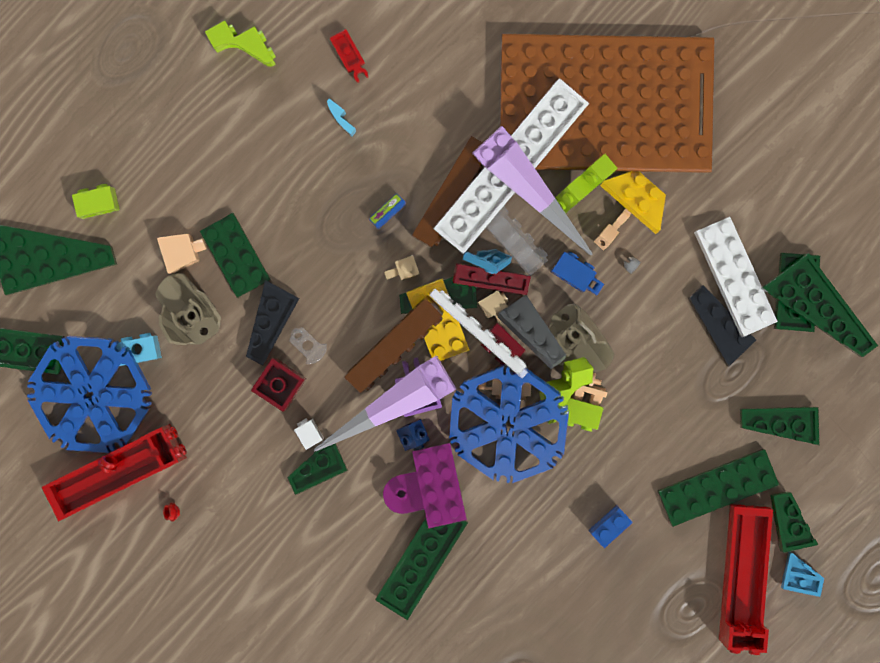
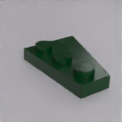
[287,443,348,495]
[770,492,819,553]

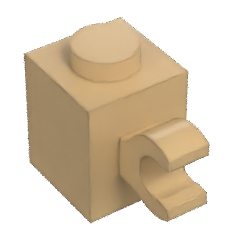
[384,256,420,281]
[477,291,509,326]

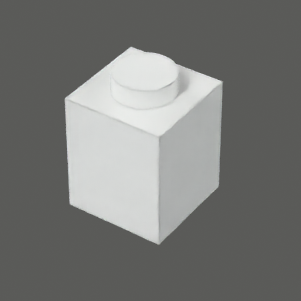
[294,418,324,450]

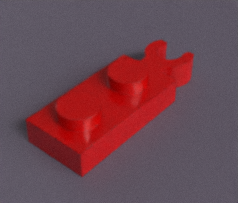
[329,29,369,83]

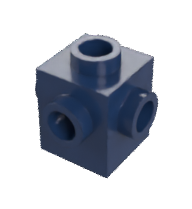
[396,419,430,451]

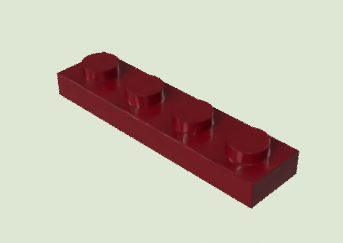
[452,263,531,295]

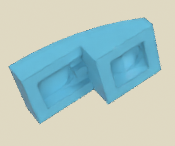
[327,99,356,137]

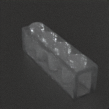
[486,206,548,276]

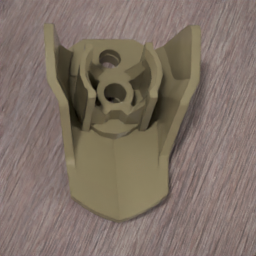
[155,274,221,345]
[549,304,615,372]

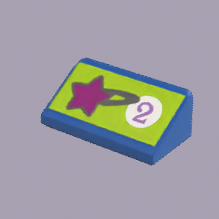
[369,194,406,229]

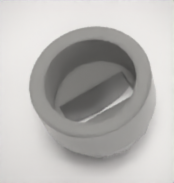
[624,257,641,274]

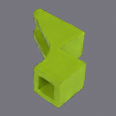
[205,21,276,67]
[555,154,618,214]
[540,357,593,424]

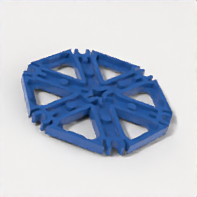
[27,336,152,453]
[449,364,569,483]

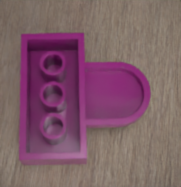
[383,443,467,528]

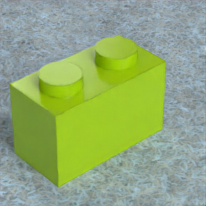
[72,184,120,219]
[566,398,604,432]

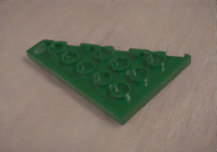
[0,225,117,296]

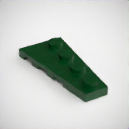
[740,407,820,446]

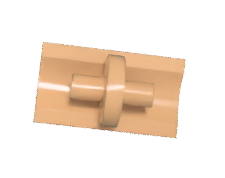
[572,372,608,406]

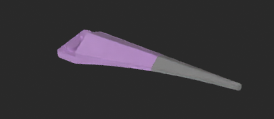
[472,126,592,255]
[314,355,456,451]

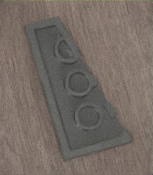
[498,295,566,369]

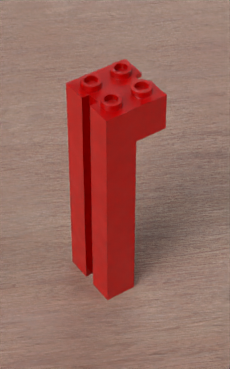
[41,424,187,522]
[719,504,773,655]

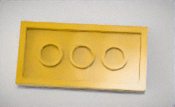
[406,278,470,361]

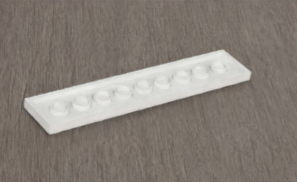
[434,78,589,254]

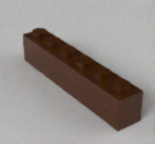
[412,136,483,248]
[344,295,444,393]

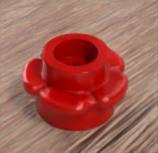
[98,456,118,473]
[163,503,180,522]

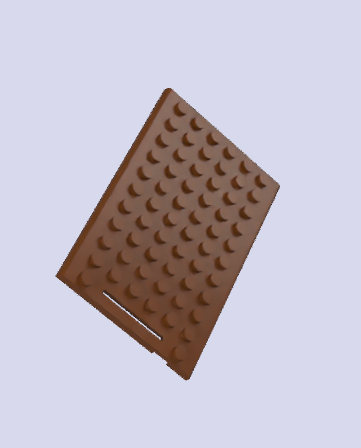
[500,34,714,173]

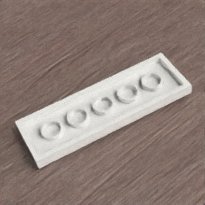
[694,217,777,337]
[430,289,527,378]

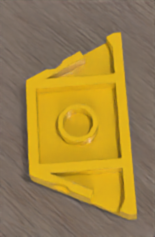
[600,171,666,234]

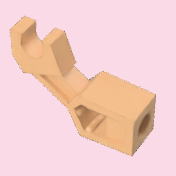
[594,208,632,251]

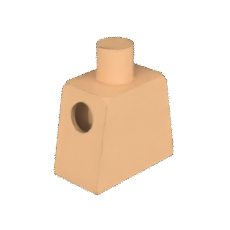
[157,234,207,274]

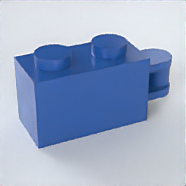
[550,251,604,296]

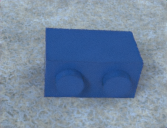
[589,505,633,548]

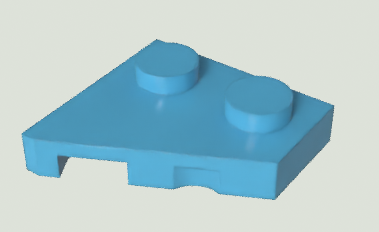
[463,249,512,274]
[781,552,824,597]

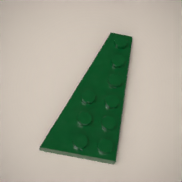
[761,253,878,357]

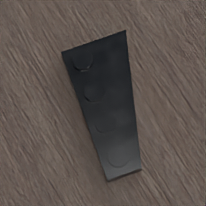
[246,280,300,366]
[688,285,756,367]

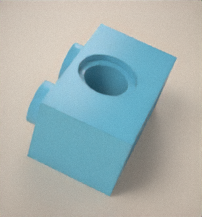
[116,333,162,366]

